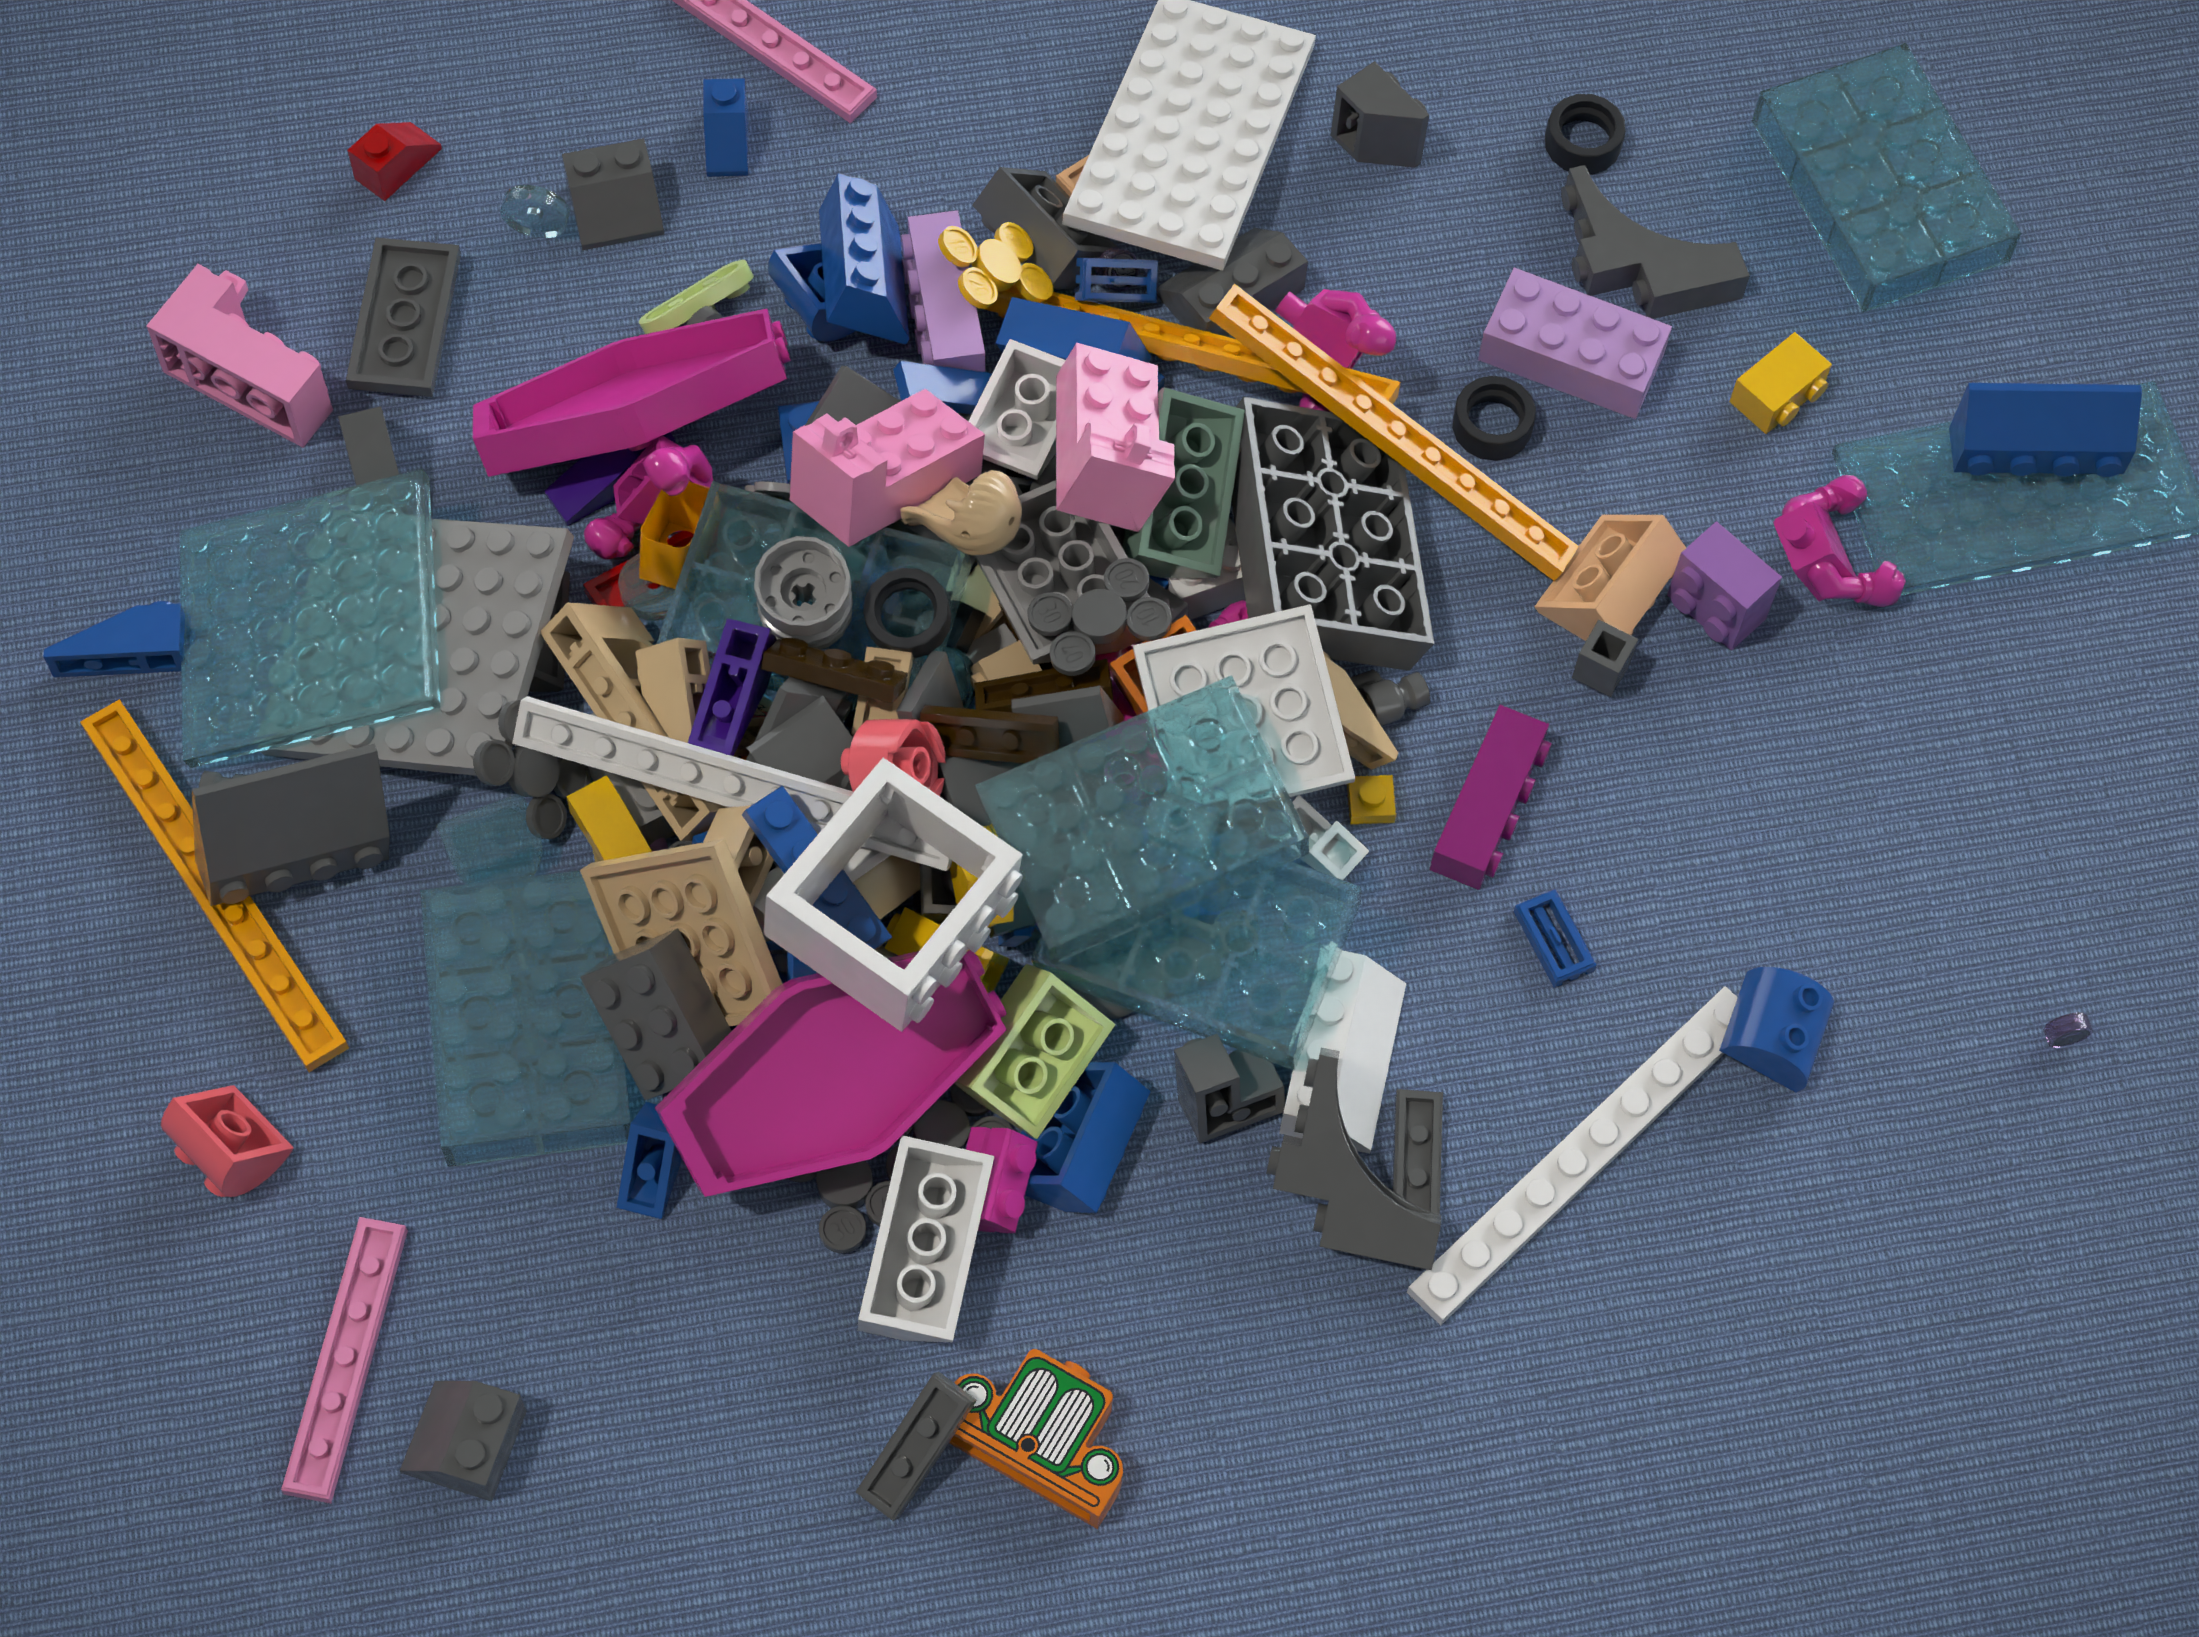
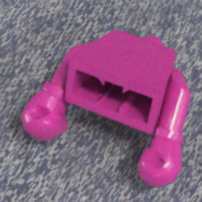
[1275,289,1396,412]
[584,436,725,560]
[1773,475,1906,607]

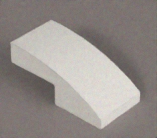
[1271,795,1369,884]

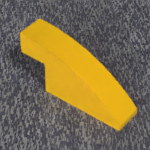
[567,775,652,862]

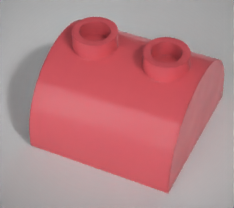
[161,1085,294,1197]

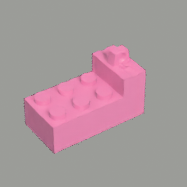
[147,264,333,448]
[1056,343,1175,532]
[790,389,985,547]

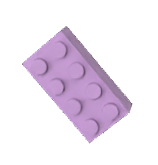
[901,210,985,372]
[1478,268,1672,419]

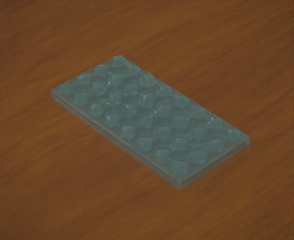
[1832,381,2199,596]

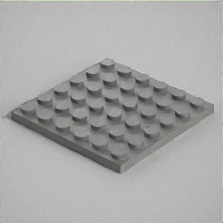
[256,511,574,776]

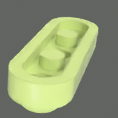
[639,260,754,334]

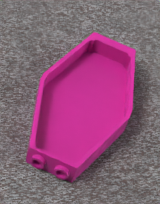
[473,309,791,477]
[655,950,1007,1197]

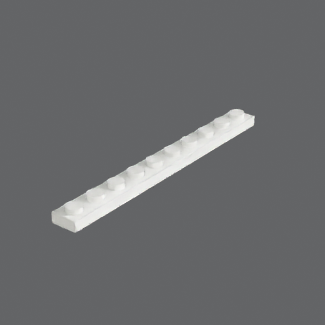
[512,696,952,871]
[1407,986,1738,1325]

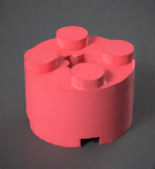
[841,719,946,796]

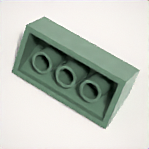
[1122,387,1245,578]

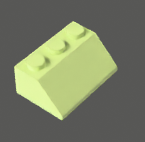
[954,964,1116,1139]

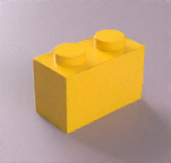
[1729,332,1832,434]

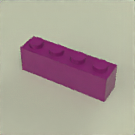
[1429,705,1552,890]

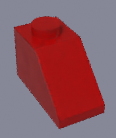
[347,122,442,201]

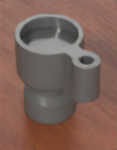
[1350,670,1430,727]

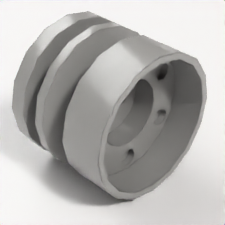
[754,536,853,650]

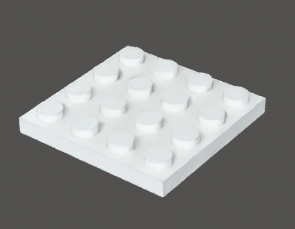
[1133,604,1355,824]

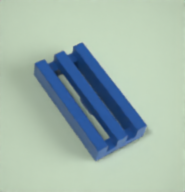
[1075,258,1158,303]
[1513,889,1597,988]

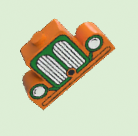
[949,1349,1123,1529]

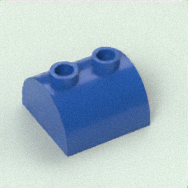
[768,243,856,341]
[1719,967,1834,1093]

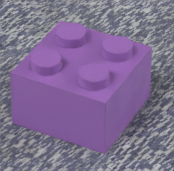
[1667,521,1782,651]

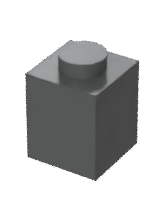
[1572,620,1638,697]

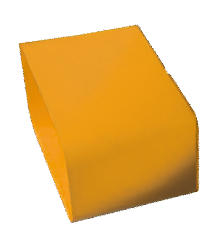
[639,482,717,590]

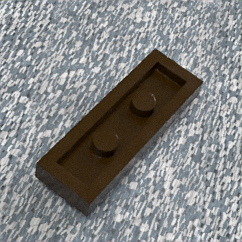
[761,638,908,704]
[974,659,1114,713]
[920,705,1060,766]

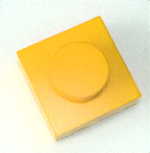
[1347,775,1396,824]

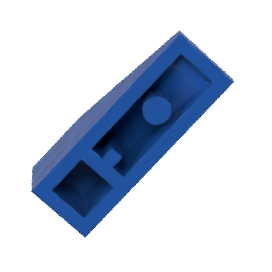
[43,601,189,678]

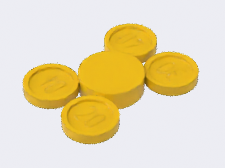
[938,222,1053,309]

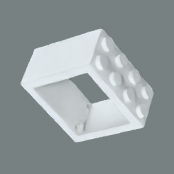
[763,757,1023,1032]

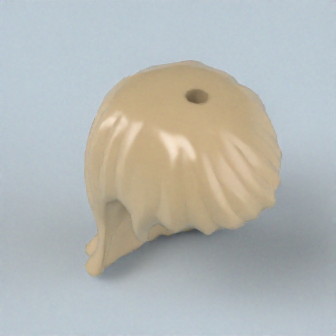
[900,470,1022,555]

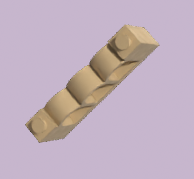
[541,602,729,841]

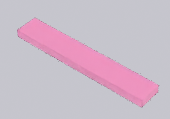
[672,0,877,124]
[281,1217,408,1504]

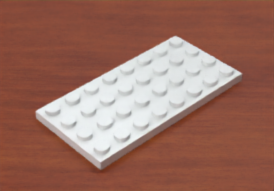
[1062,0,1316,271]

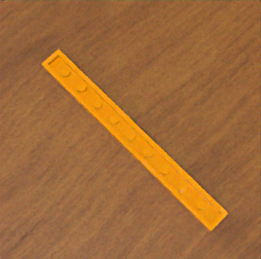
[985,283,1401,404]
[1209,284,1579,581]
[80,699,349,1072]

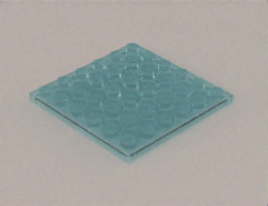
[180,469,441,768]

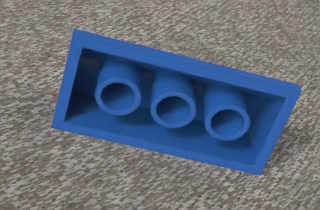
[819,173,909,345]
[1949,383,2142,477]

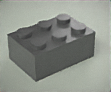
[580,928,732,1100]

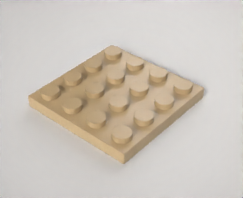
[580,839,782,1026]

